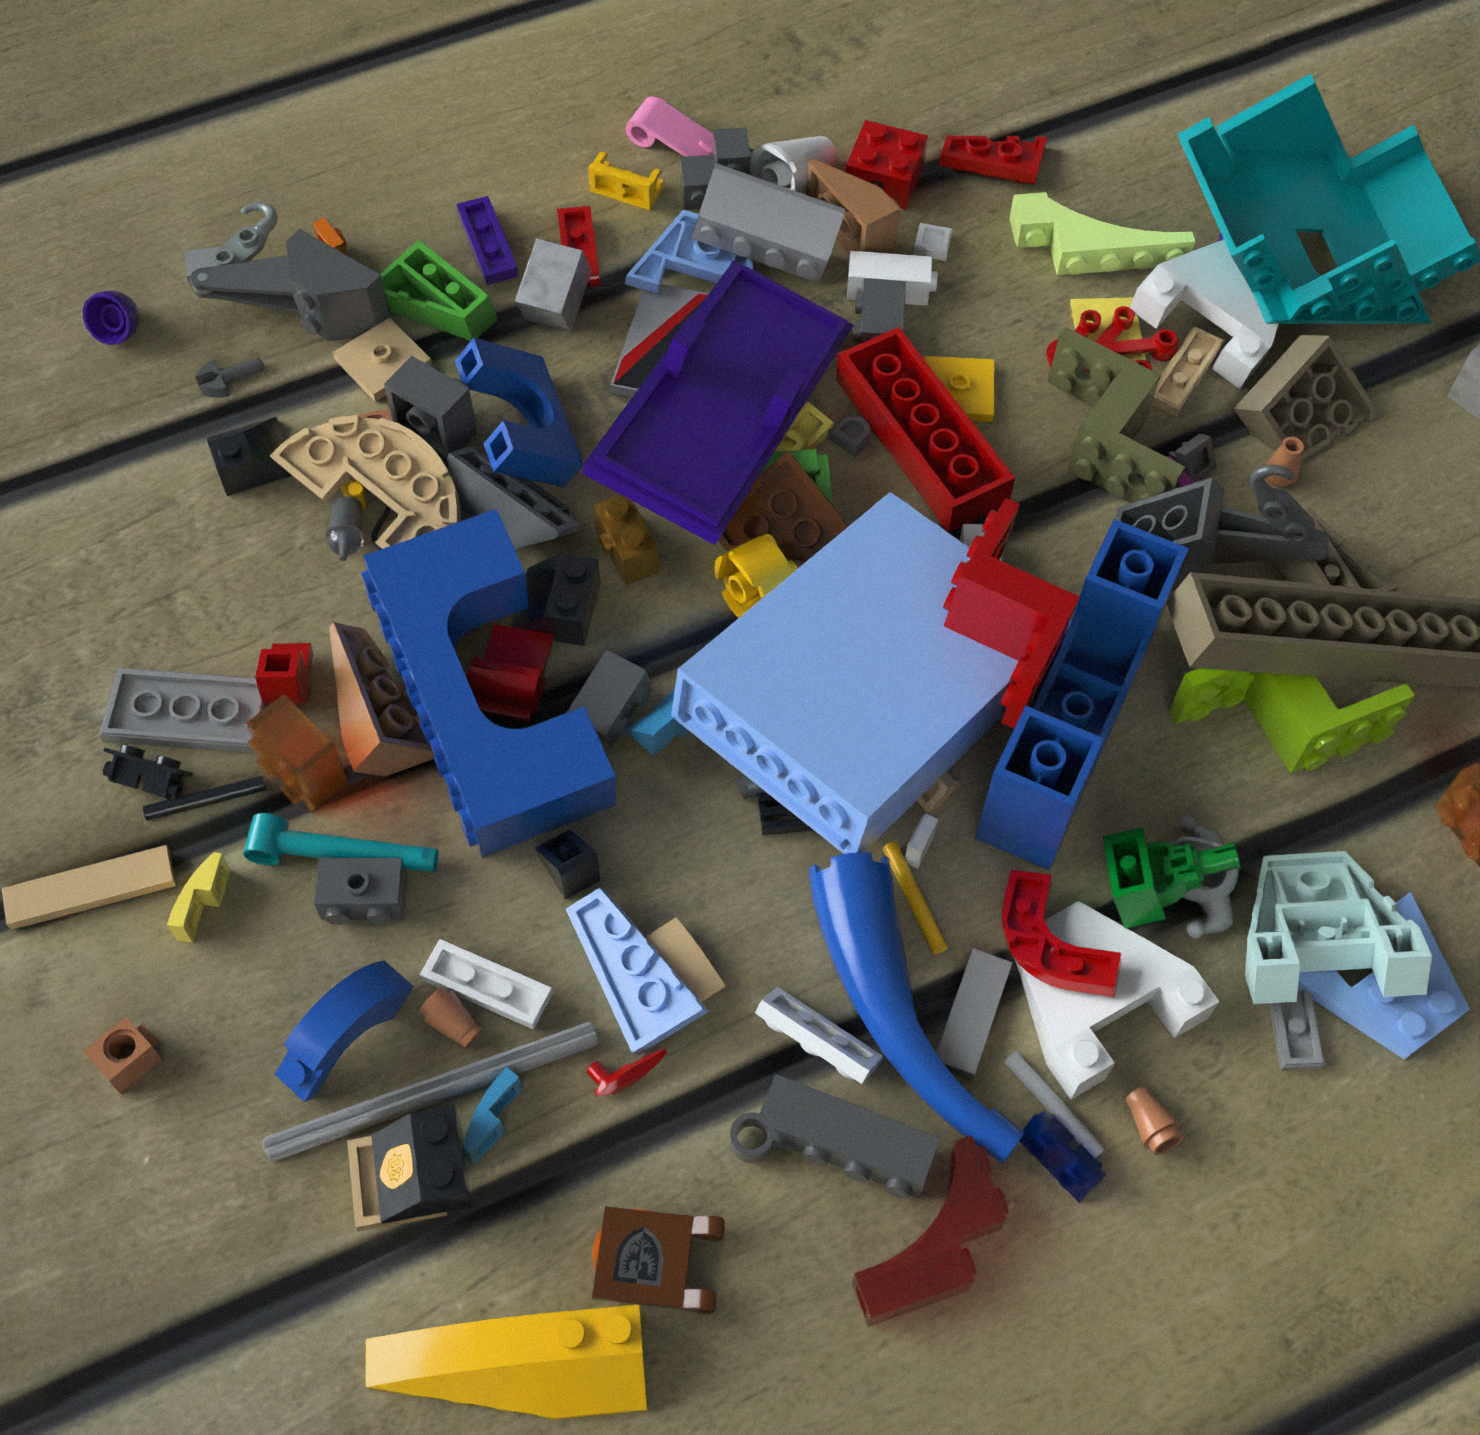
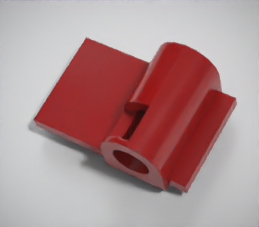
[467,624,554,723]

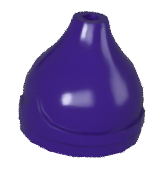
[83,290,139,345]

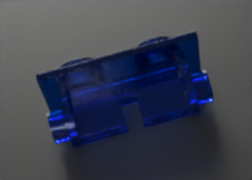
[1020,1110,1107,1202]

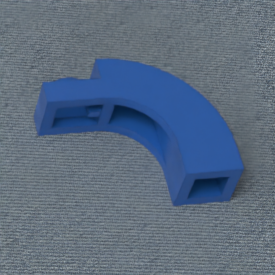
[275,960,414,1102]

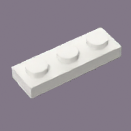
[419,939,553,1030]
[755,987,883,1084]

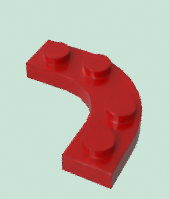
[1002,869,1121,997]

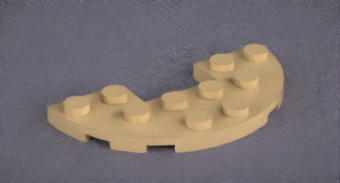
[270,415,461,549]

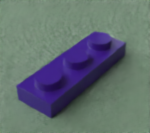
[456,196,519,285]

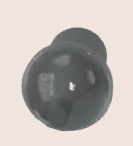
[326,496,364,561]

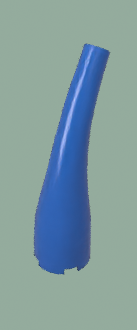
[808,852,1025,1164]

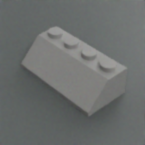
[691,163,846,283]

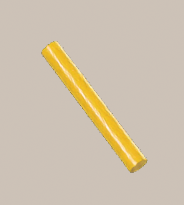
[882,841,948,955]

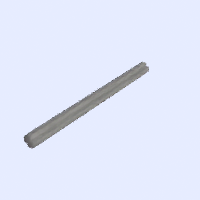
[263,1022,598,1161]

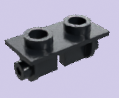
[103,744,193,799]

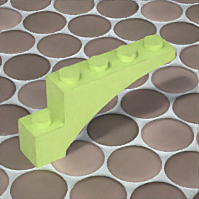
[1009,192,1195,276]

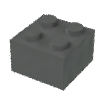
[384,356,477,459]

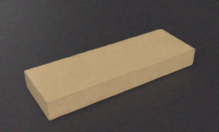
[1152,326,1225,417]

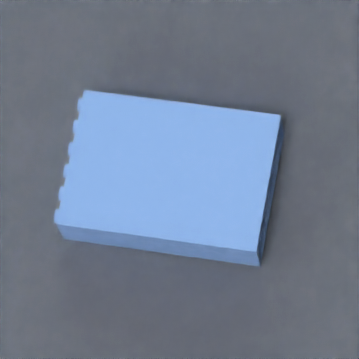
[671,492,1072,854]

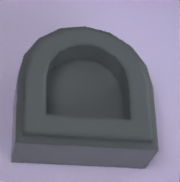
[828,415,871,457]

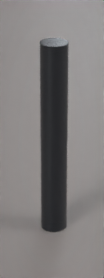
[143,775,267,821]

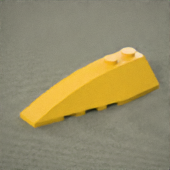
[366,1305,647,1420]

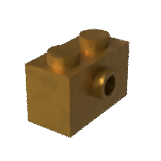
[593,494,659,586]

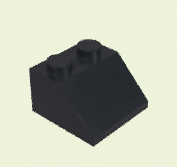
[511,553,601,646]

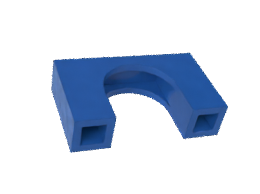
[455,337,584,487]

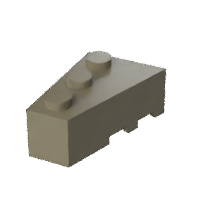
[1275,508,1399,591]

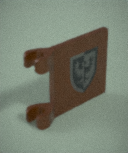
[592,1206,725,1315]

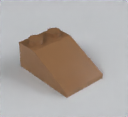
[806,159,900,259]

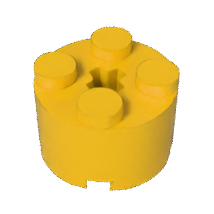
[715,534,798,618]

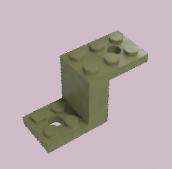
[1048,327,1185,503]

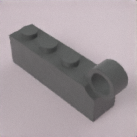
[730,1074,940,1199]

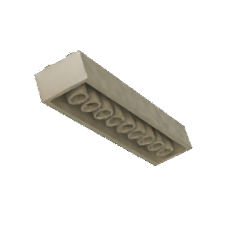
[1166,572,1480,688]

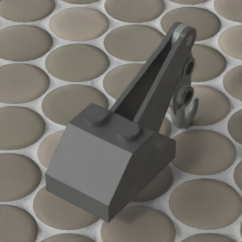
[190,202,390,341]

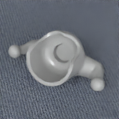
[1173,815,1239,938]

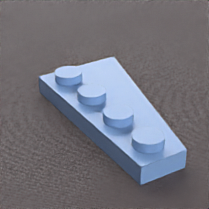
[566,888,709,1055]

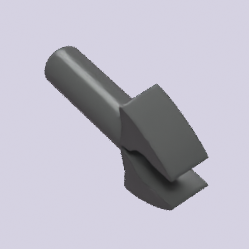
[195,358,264,397]

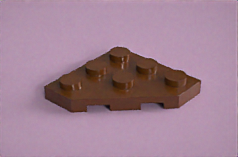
[718,451,849,560]

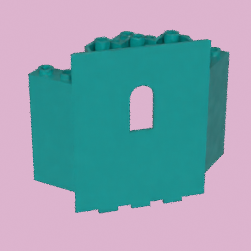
[1177,73,1480,324]

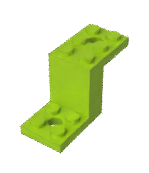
[1169,668,1415,774]

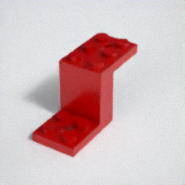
[943,498,1080,729]

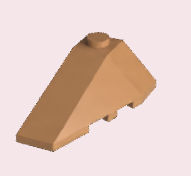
[329,622,434,776]

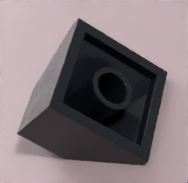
[207,416,292,496]

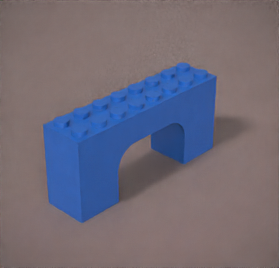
[361,509,616,857]
[975,519,1189,870]

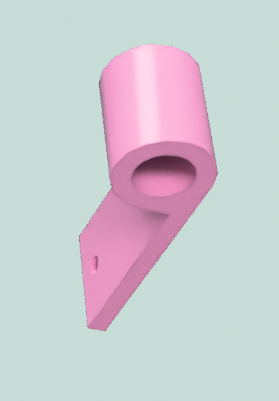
[625,96,713,157]

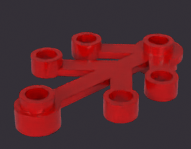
[1046,306,1179,373]

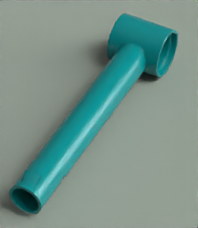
[243,813,439,873]

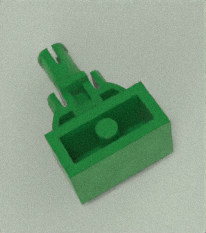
[1102,826,1241,929]

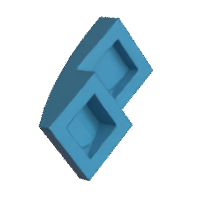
[463,1066,523,1165]

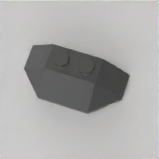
[447,446,581,549]

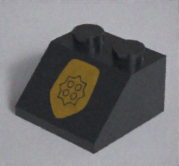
[371,1105,472,1224]

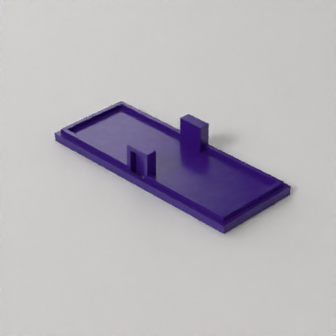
[582,261,854,545]

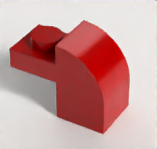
[255,643,313,704]

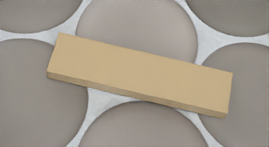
[2,845,176,930]

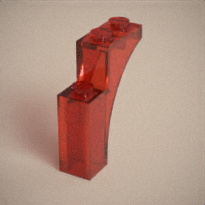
[852,1135,1009,1327]

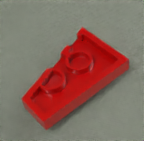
[939,135,1047,185]

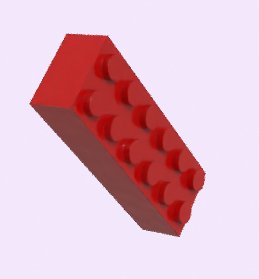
[836,327,1015,533]

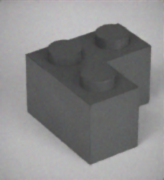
[680,127,751,210]

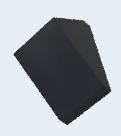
[535,829,600,900]

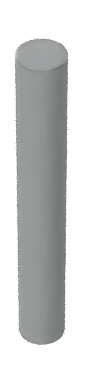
[1004,1051,1106,1160]

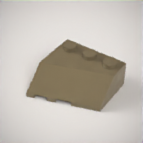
[1234,335,1380,460]

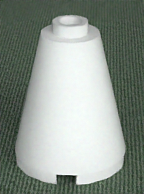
[750,136,837,194]

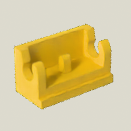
[588,151,664,211]

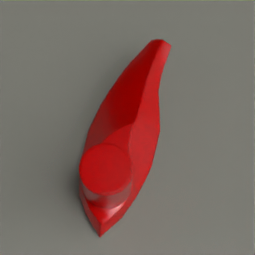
[586,1048,667,1097]

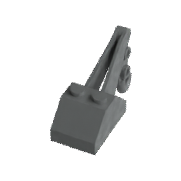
[1116,464,1330,589]

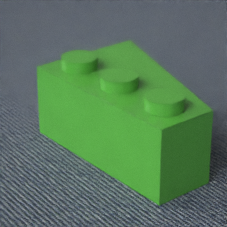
[380,240,498,341]

